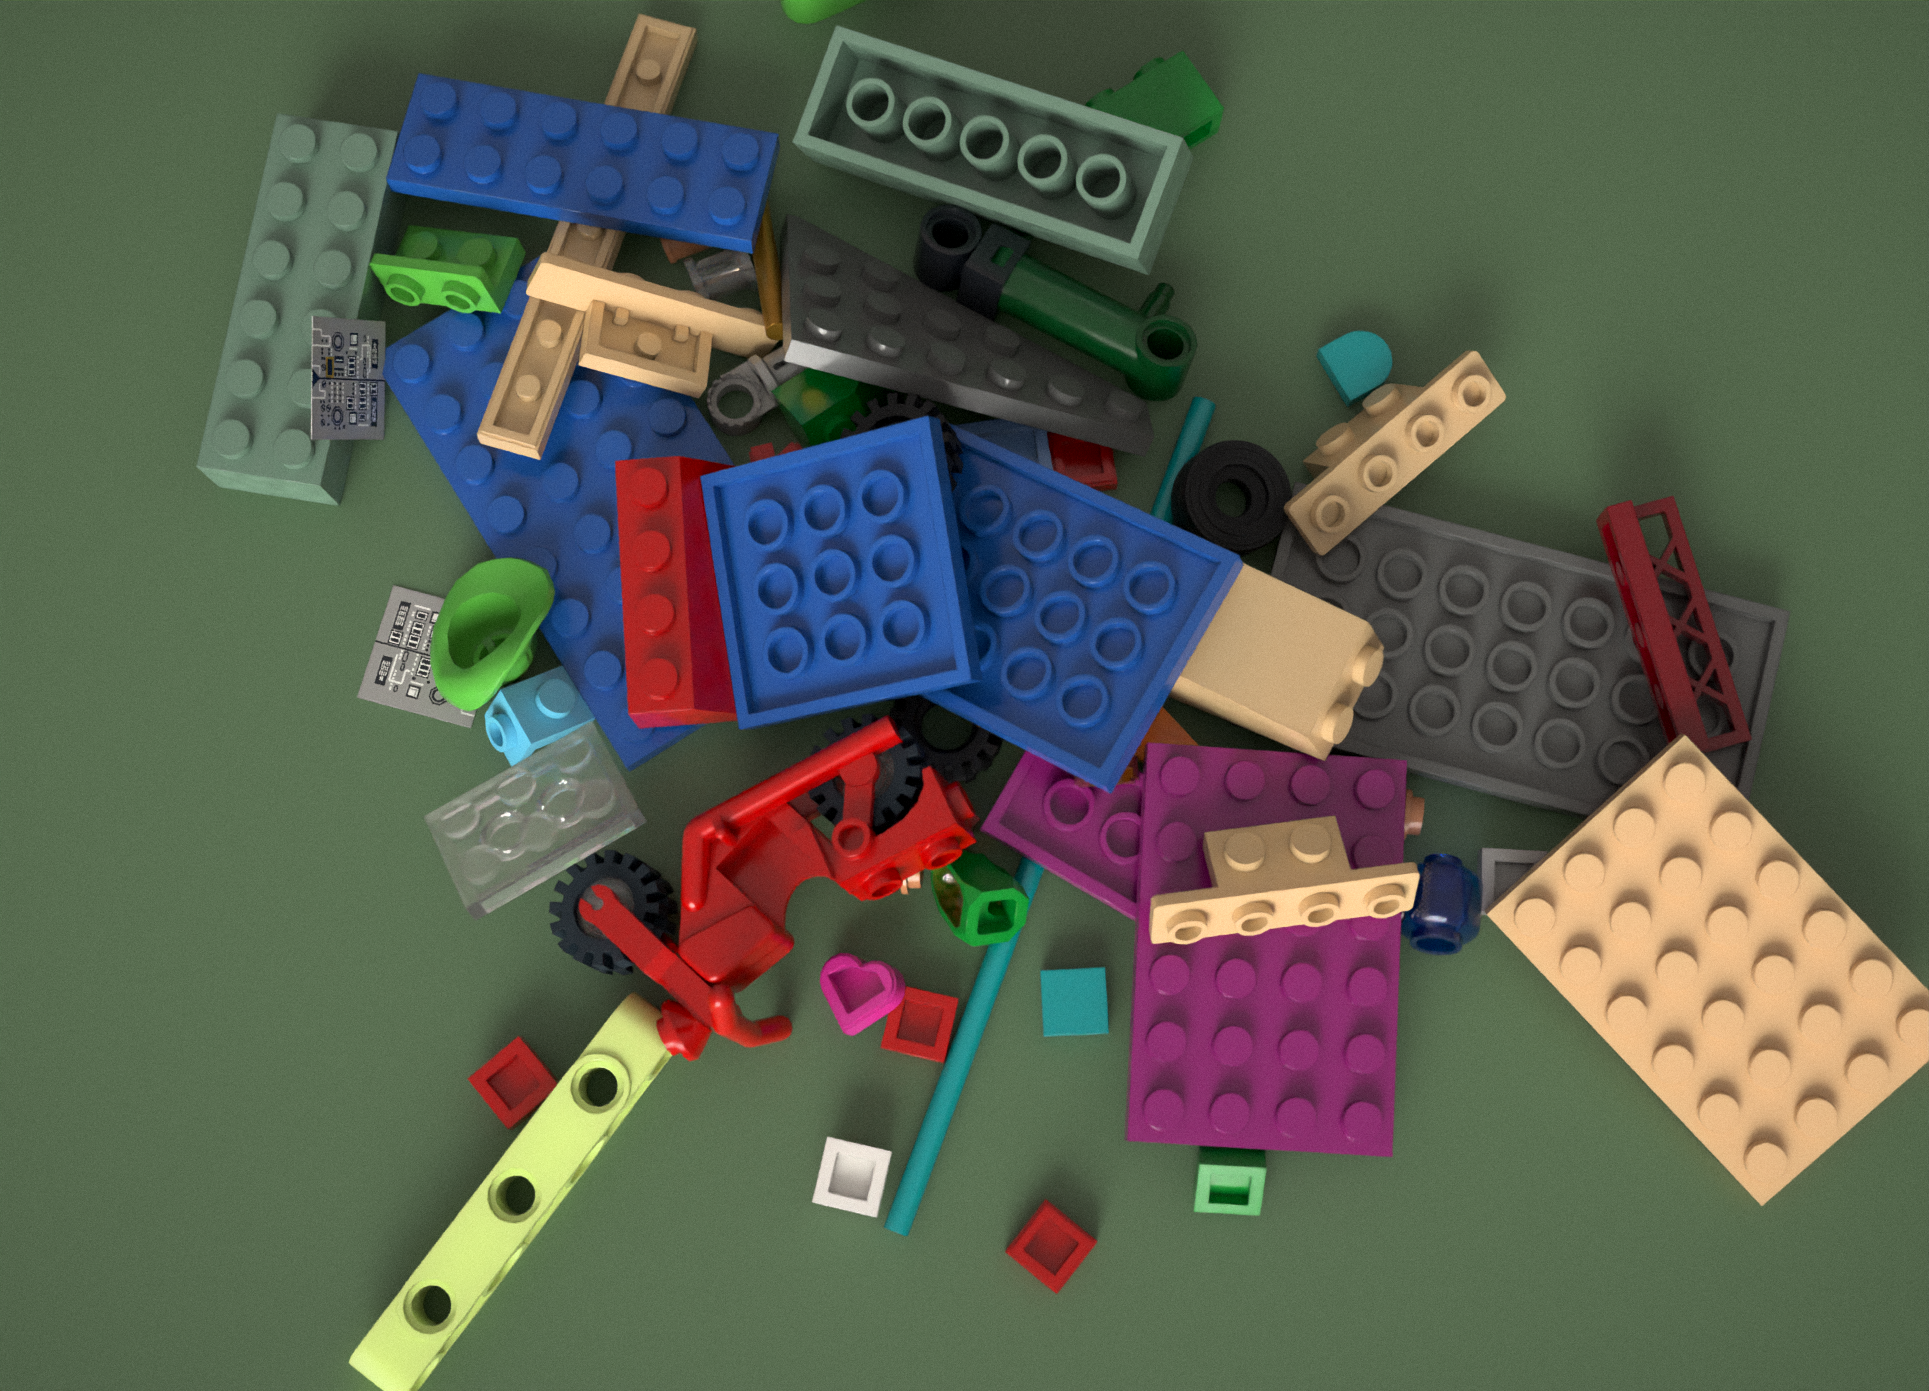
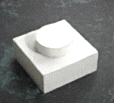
[812,1137,892,1217]

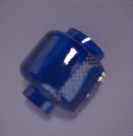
[1401,854,1483,955]

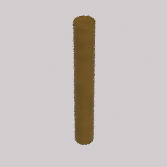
[753,198,783,341]

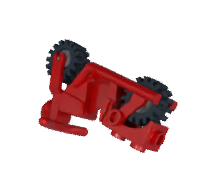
[549,714,977,1061]

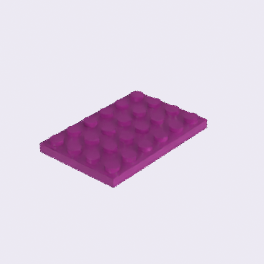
[1124,742,1407,1157]

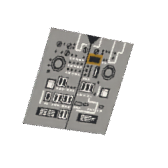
[311,316,386,440]
[357,585,477,728]

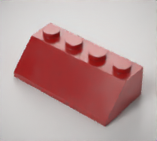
[615,456,738,729]

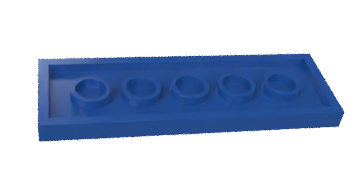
[386,73,780,254]

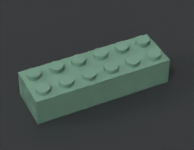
[792,25,1194,275]
[196,113,407,506]

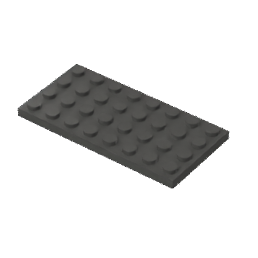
[1231,482,1791,820]

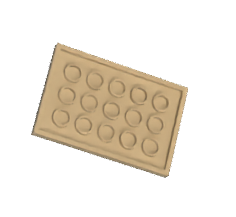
[1484,734,1929,1206]

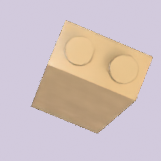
[1168,563,1384,761]

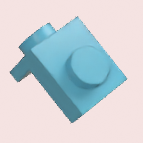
[484,665,595,768]

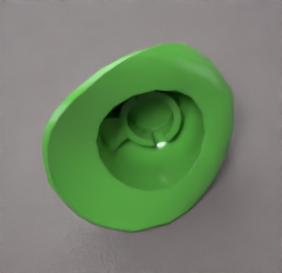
[430,557,555,711]

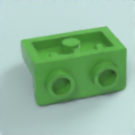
[369,225,526,313]

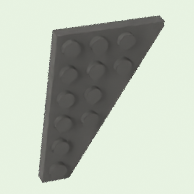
[780,214,1154,457]

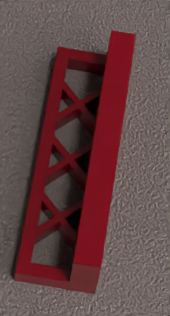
[1596,496,1752,754]

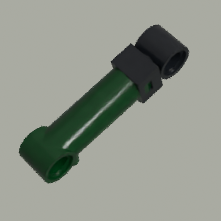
[913,205,1198,401]

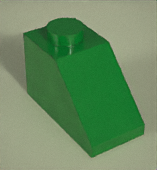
[772,368,897,448]

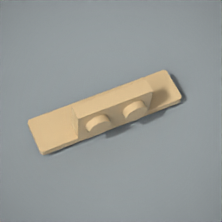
[526,252,779,398]
[1284,350,1506,555]
[1149,816,1420,944]

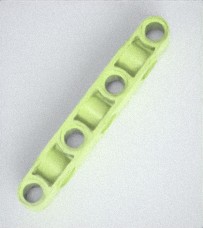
[349,992,672,1391]

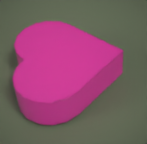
[820,953,906,1036]

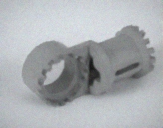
[707,346,809,436]

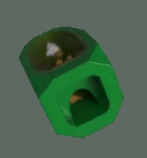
[930,848,1029,947]

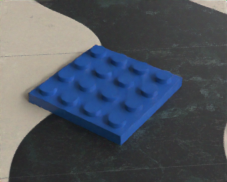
[700,416,983,730]

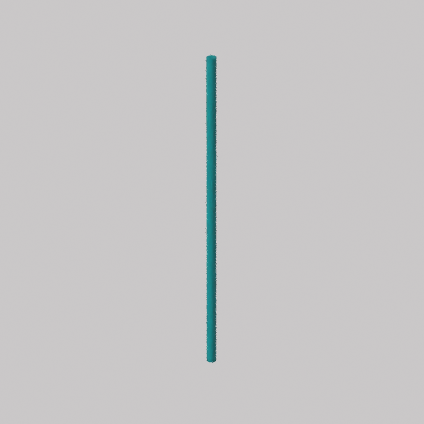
[884,397,1216,1237]

